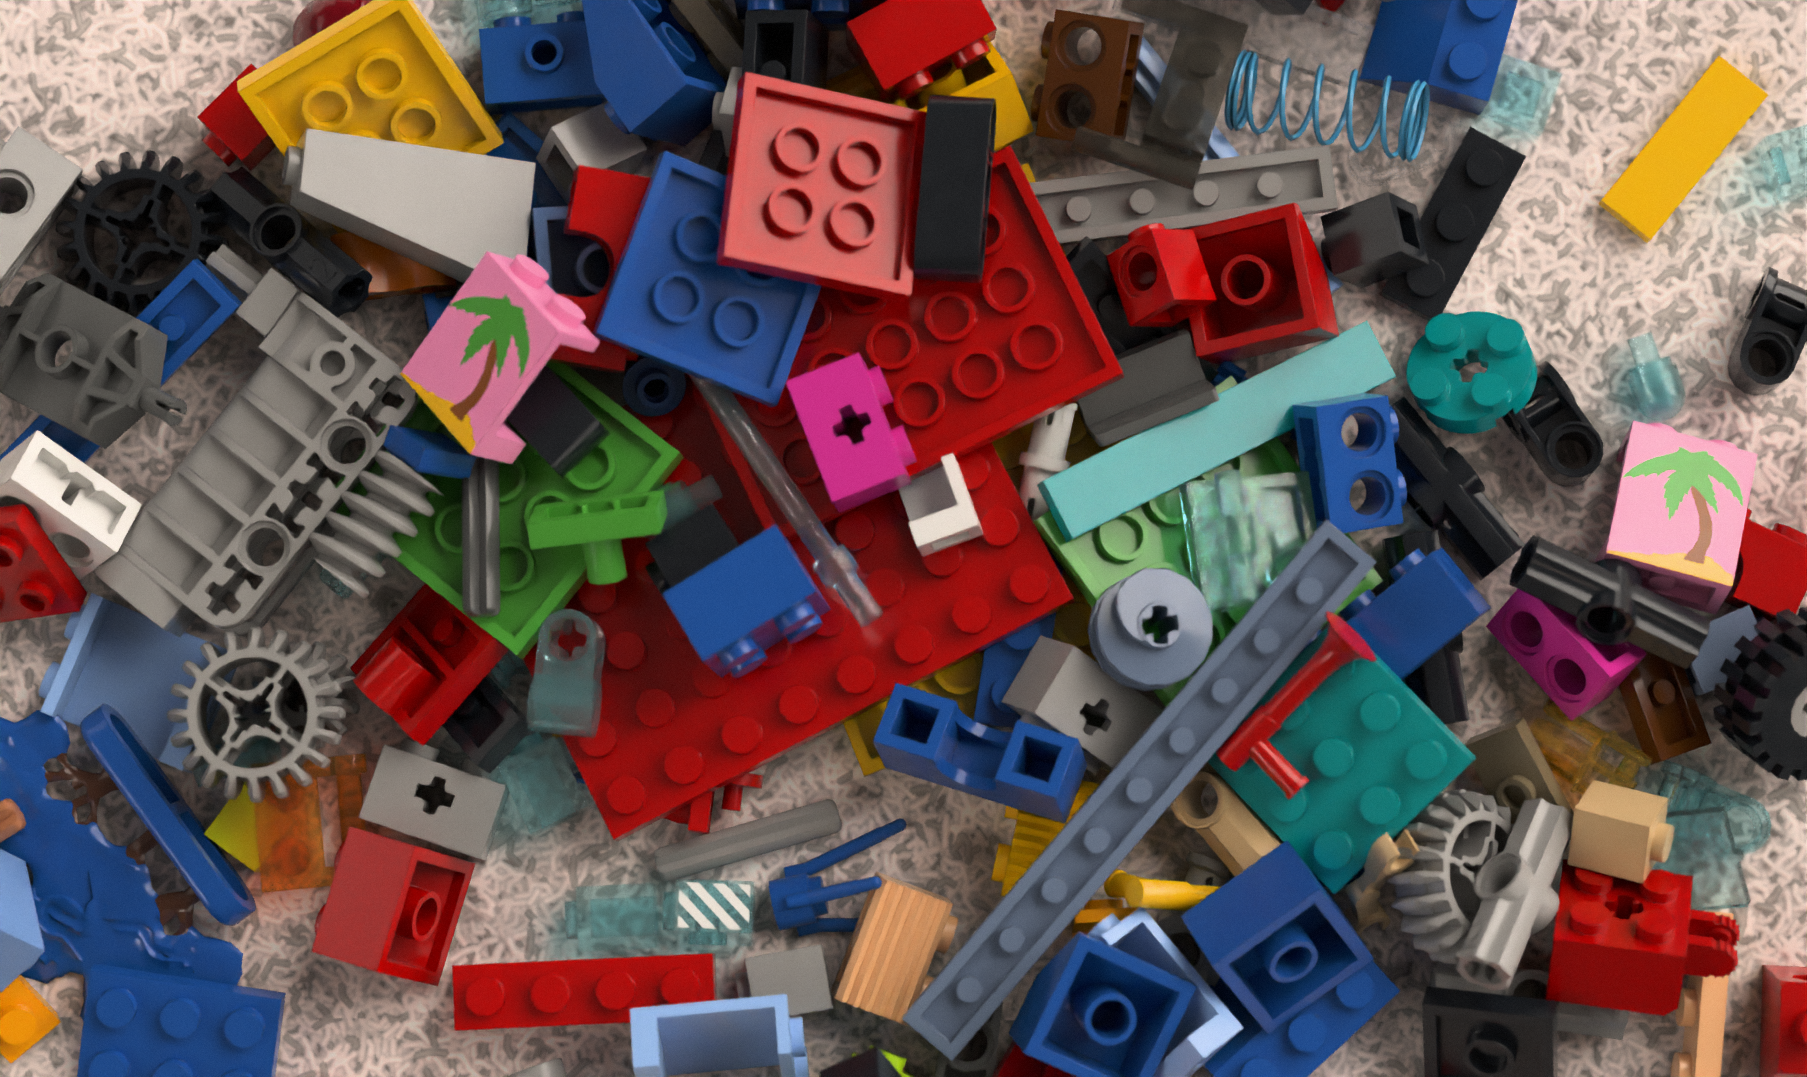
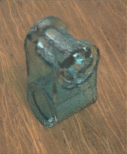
[527,609,606,738]
[1656,760,1772,857]

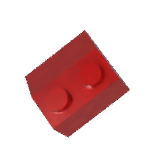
[846,0,997,101]
[1186,202,1339,365]
[311,826,476,986]

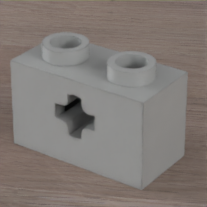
[1001,635,1162,776]
[358,738,511,861]

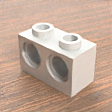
[0,430,142,580]

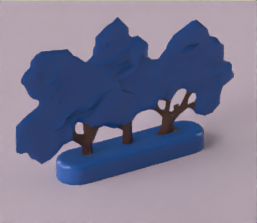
[0,703,256,1021]

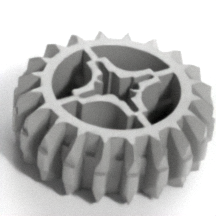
[167,626,346,803]
[1386,790,1514,964]

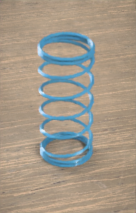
[1224,49,1430,163]

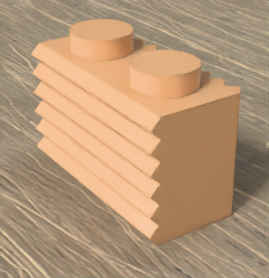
[831,871,958,1025]

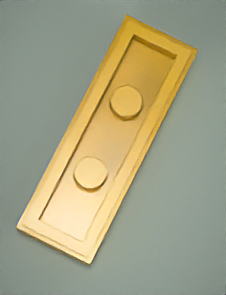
[1598,55,1769,243]

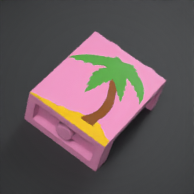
[400,251,600,464]
[1595,420,1758,615]

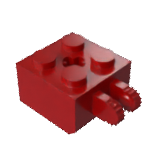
[1546,859,1740,1016]

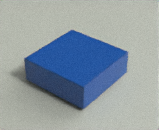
[383,425,476,479]

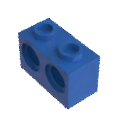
[1292,393,1407,533]

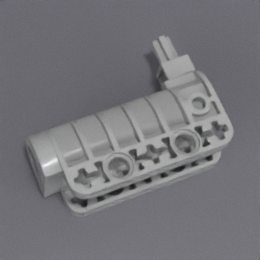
[93,244,418,637]

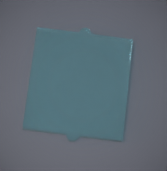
[1652,806,1751,911]

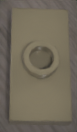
[1464,717,1574,839]

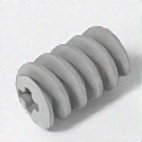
[309,450,444,599]

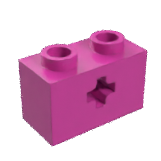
[786,353,917,512]

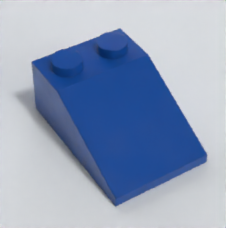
[582,0,727,146]

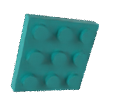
[1207,617,1477,894]

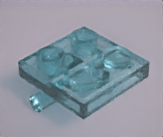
[1179,470,1317,612]

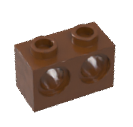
[1031,9,1145,149]

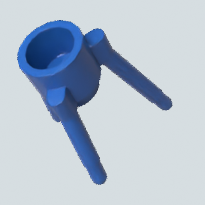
[769,818,907,937]

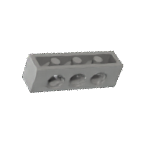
[0,126,83,296]

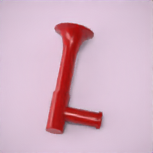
[1216,612,1376,800]

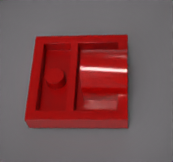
[0,503,87,623]
[350,583,509,746]

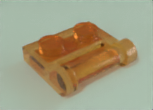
[250,753,367,893]

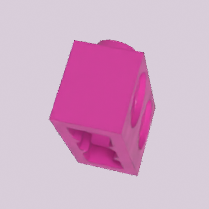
[1486,589,1647,721]

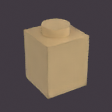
[1568,780,1674,884]

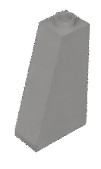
[282,128,536,283]

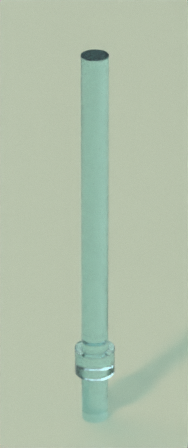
[688,374,883,628]

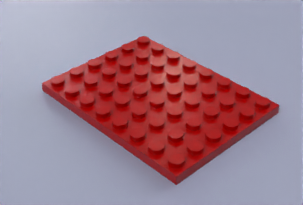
[523,373,1075,842]

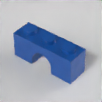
[873,683,1087,824]

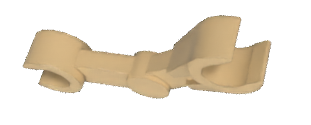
[1344,829,1420,941]

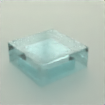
[1480,54,1562,137]

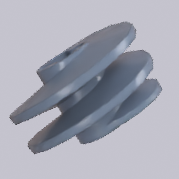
[1087,568,1213,691]

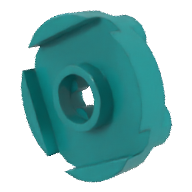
[1406,311,1537,434]

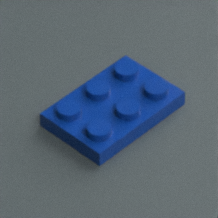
[77,964,286,1077]

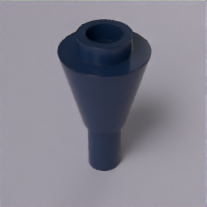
[622,354,686,417]

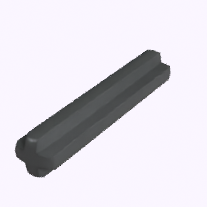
[461,445,500,618]

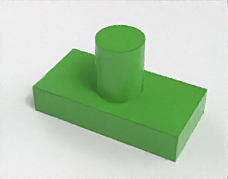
[527,490,668,585]

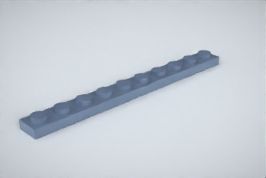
[902,520,1377,1061]

